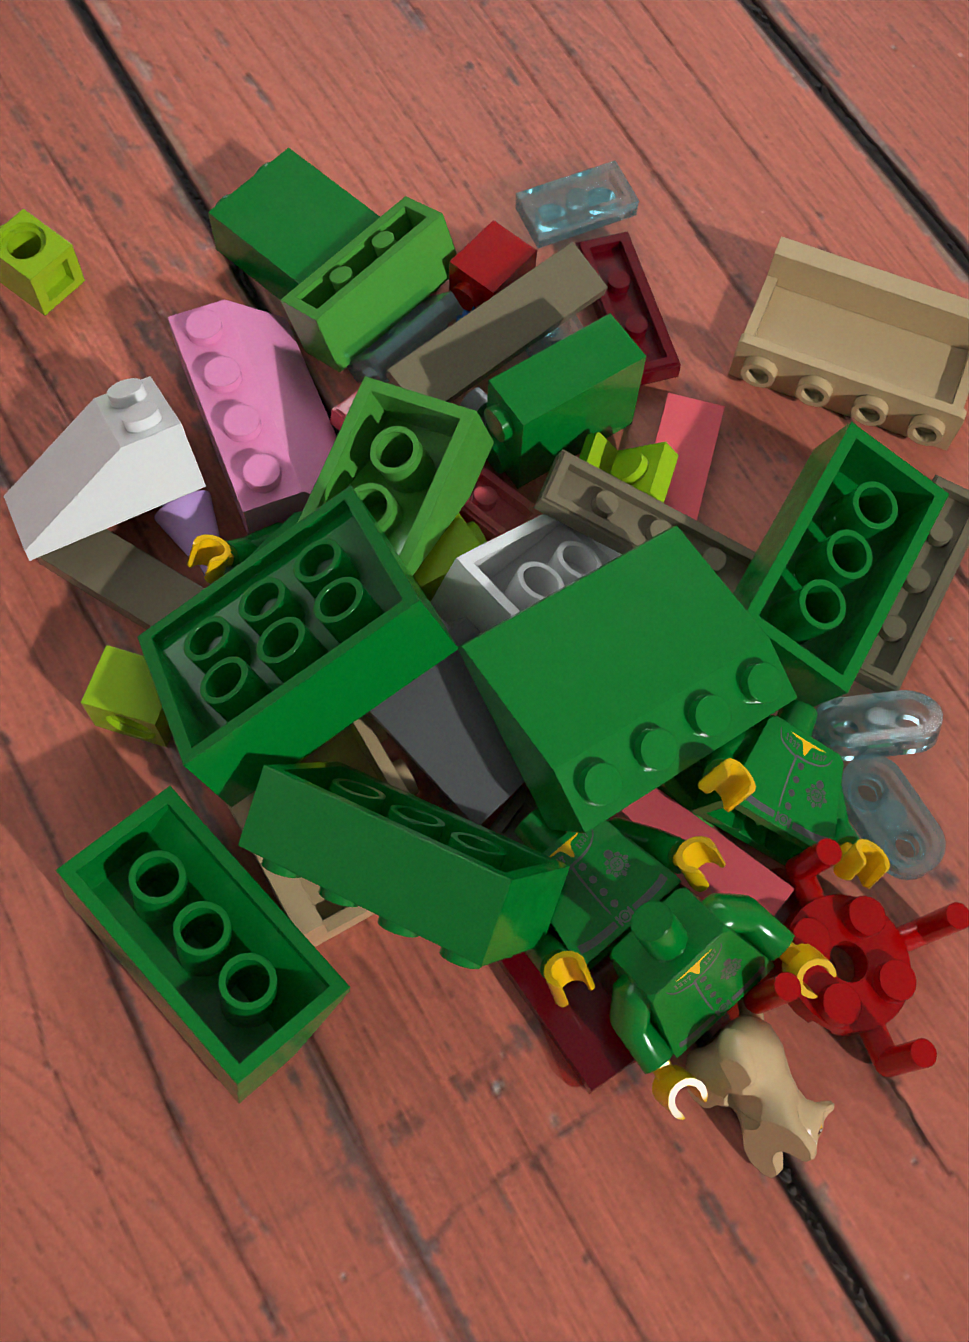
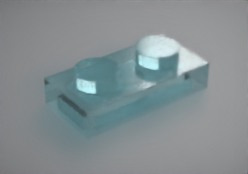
[515,160,639,248]
[347,291,464,383]

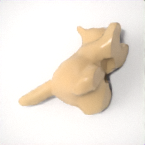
[685,983,834,1178]

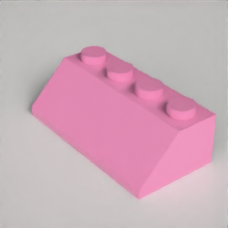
[168,299,337,535]

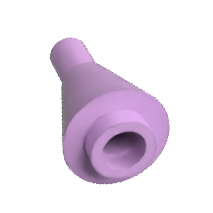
[155,490,226,585]

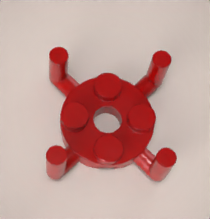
[743,838,969,1077]

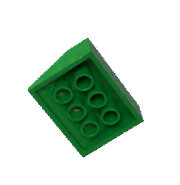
[137,485,459,807]
[457,526,798,833]

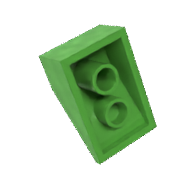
[297,376,494,576]

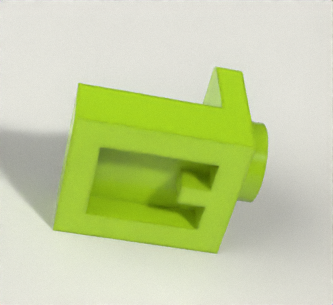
[579,432,679,503]

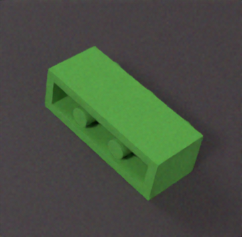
[280,196,457,372]

